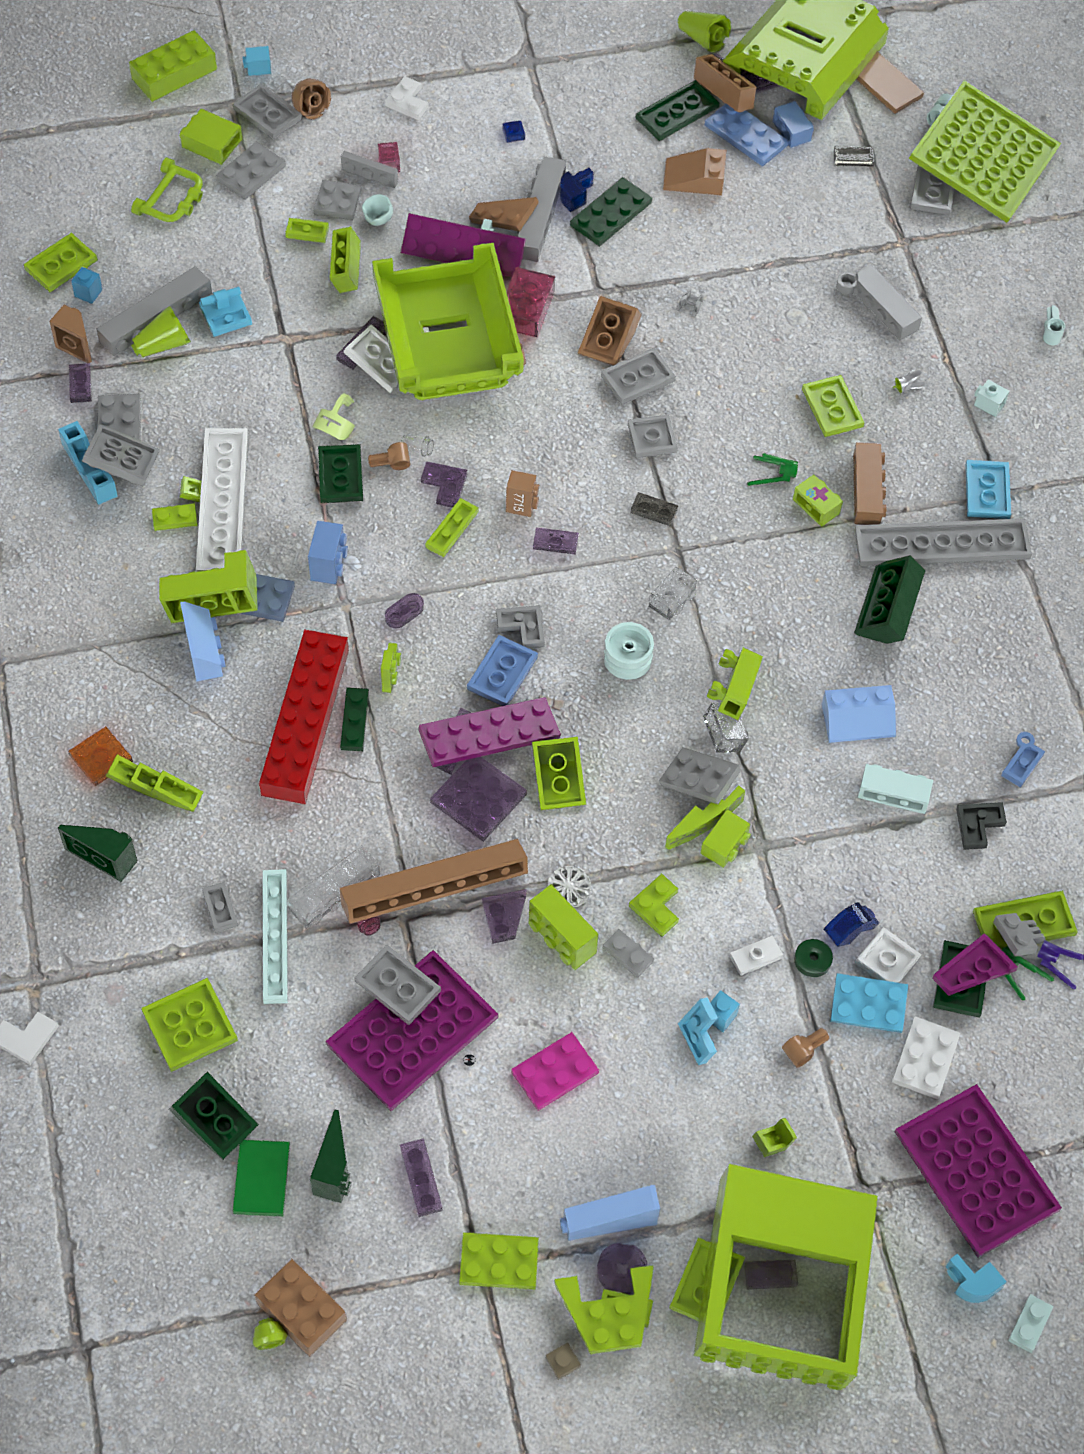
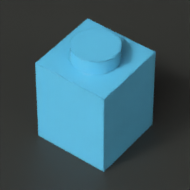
[242,46,271,76]
[710,990,740,1032]

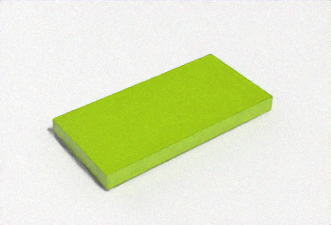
[973,890,1078,950]

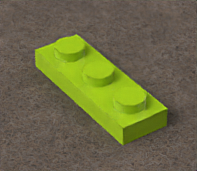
[425,498,479,557]

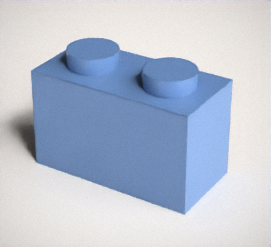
[773,101,814,148]

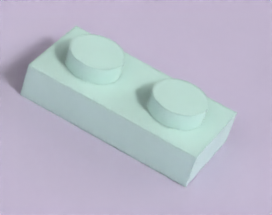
[1008,1294,1054,1353]

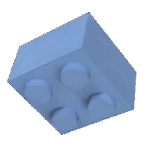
[308,521,348,584]

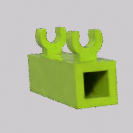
[707,647,763,720]

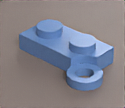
[1001,732,1045,788]

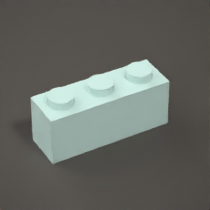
[858,764,933,814]

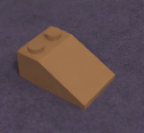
[663,148,726,196]
[578,296,642,365]

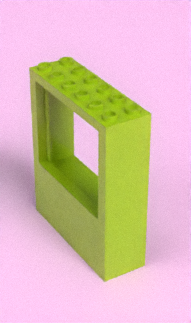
[693,1164,878,1390]

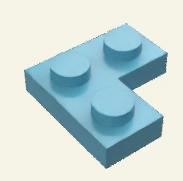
[678,997,718,1065]

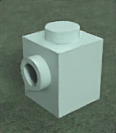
[974,379,1010,417]

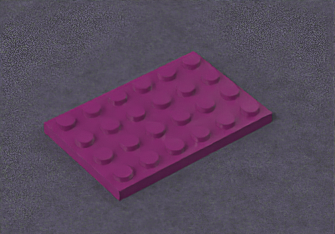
[326,950,499,1111]
[894,1084,1062,1258]

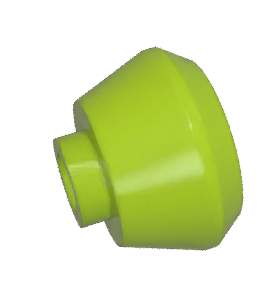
[252,1318,288,1350]

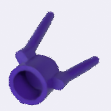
[1037,940,1084,990]

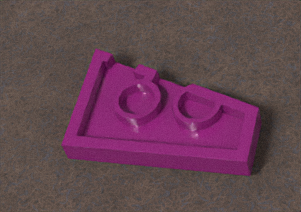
[932,933,1018,996]

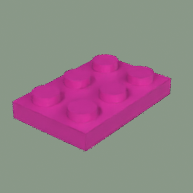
[511,1032,599,1111]

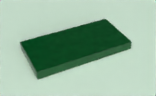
[635,80,720,141]

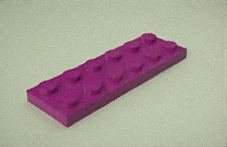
[400,213,526,279]
[418,697,561,767]

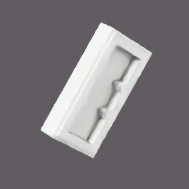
[730,935,783,976]

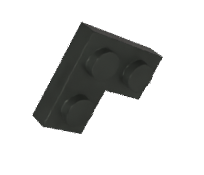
[956,802,1007,850]

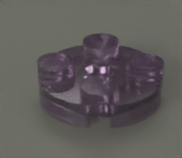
[597,1243,647,1294]

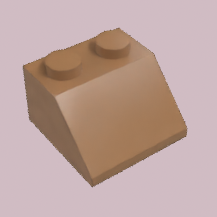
[49,304,92,364]

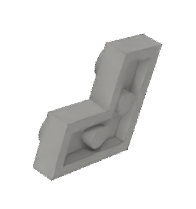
[496,605,545,648]

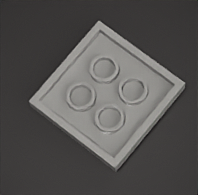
[82,425,160,487]

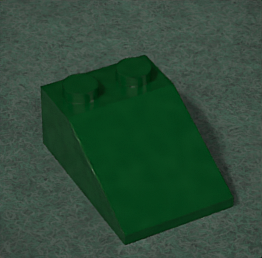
[58,824,138,882]
[169,1071,259,1160]
[310,1109,352,1203]

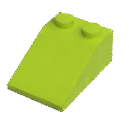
[532,736,586,810]

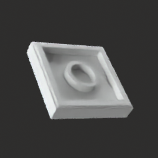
[855,927,922,983]

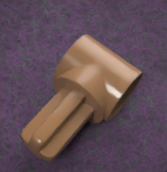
[368,442,410,470]
[782,1028,830,1068]

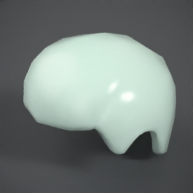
[362,194,393,226]

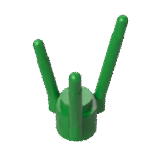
[747,453,798,486]
[1002,946,1054,1001]

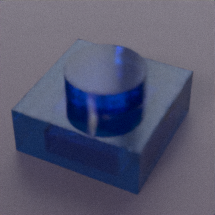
[502,120,525,143]

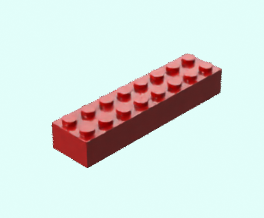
[259,629,349,804]

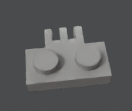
[993,913,1045,956]

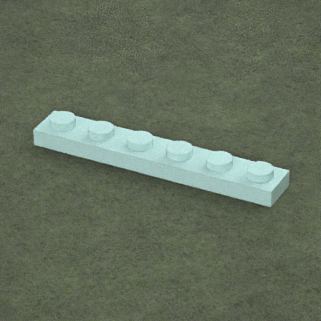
[263,869,288,1004]

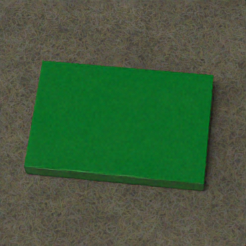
[233,1140,290,1217]

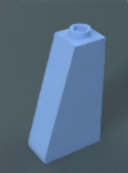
[560,1185,660,1241]

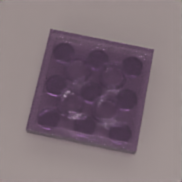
[430,757,527,842]

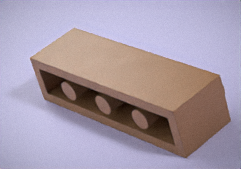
[693,54,756,112]
[853,442,887,525]

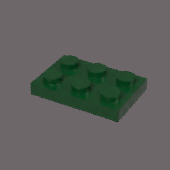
[318,444,363,503]
[932,940,986,1018]

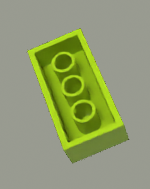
[129,30,217,102]

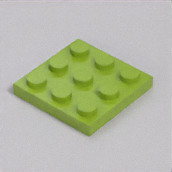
[141,978,238,1072]

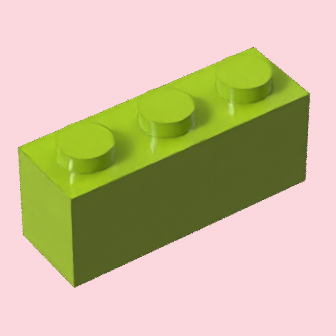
[330,226,361,293]

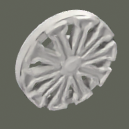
[547,866,591,908]

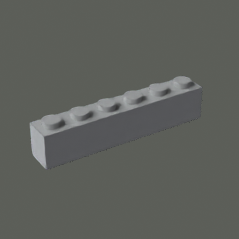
[517,156,566,262]
[96,266,212,356]

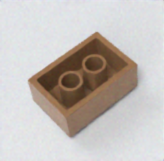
[254,1259,347,1357]

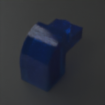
[560,168,594,213]
[824,902,880,947]

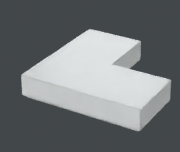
[0,1012,59,1065]

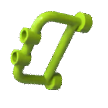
[131,157,203,223]

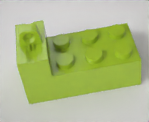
[159,550,258,624]

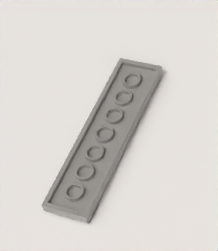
[854,519,1032,566]

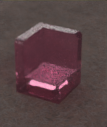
[378,142,400,172]

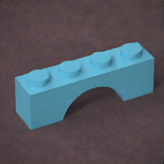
[58,421,118,505]

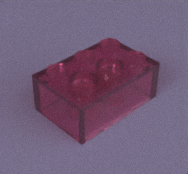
[506,267,555,338]

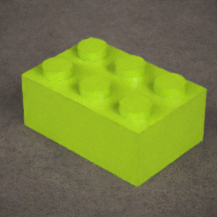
[528,884,598,970]

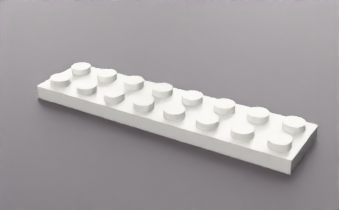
[196,428,248,572]

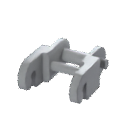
[676,290,703,317]

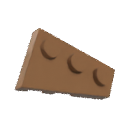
[469,197,539,232]

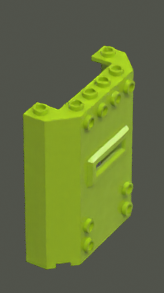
[723,0,889,120]
[372,243,524,400]

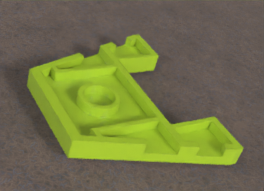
[554,1265,654,1354]

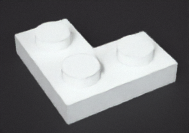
[385,76,428,120]

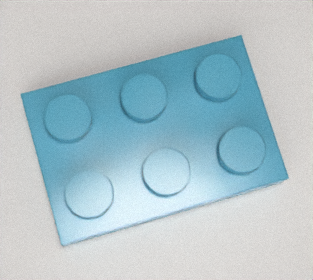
[965,460,1011,519]
[830,973,908,1033]

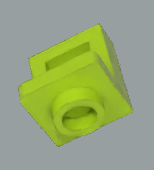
[752,1118,797,1157]

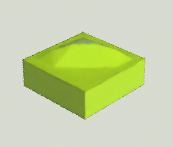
[179,476,202,503]

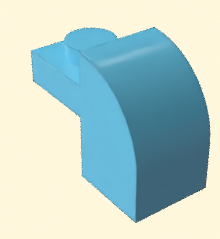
[946,1254,1007,1303]

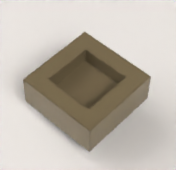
[545,1342,581,1380]

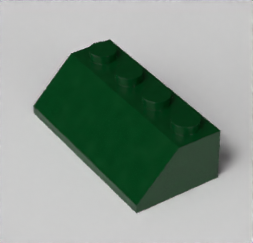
[854,555,926,644]

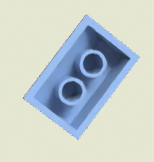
[180,602,226,681]
[822,685,896,743]

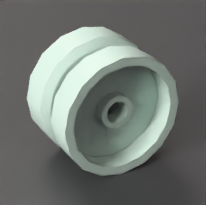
[604,622,654,680]

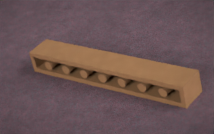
[339,839,528,923]

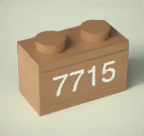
[506,470,540,517]

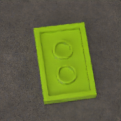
[23,232,98,292]
[802,375,865,437]
[459,1232,539,1290]
[669,1237,745,1321]

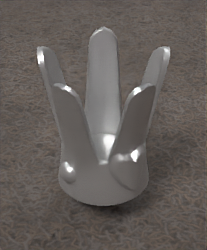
[893,367,925,393]

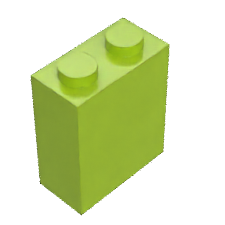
[180,108,242,165]

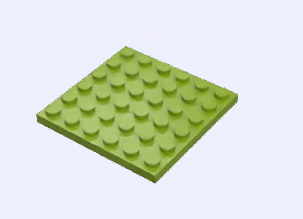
[908,80,1061,223]

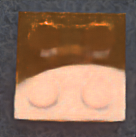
[68,726,133,786]

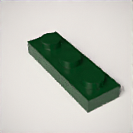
[340,687,369,752]

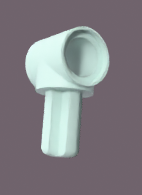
[1043,305,1065,345]

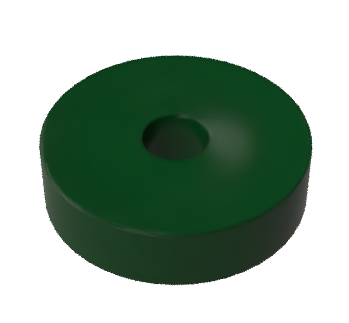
[794,939,833,977]

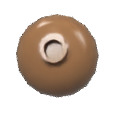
[291,78,331,119]

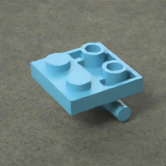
[199,287,252,337]

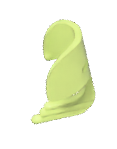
[312,393,355,440]

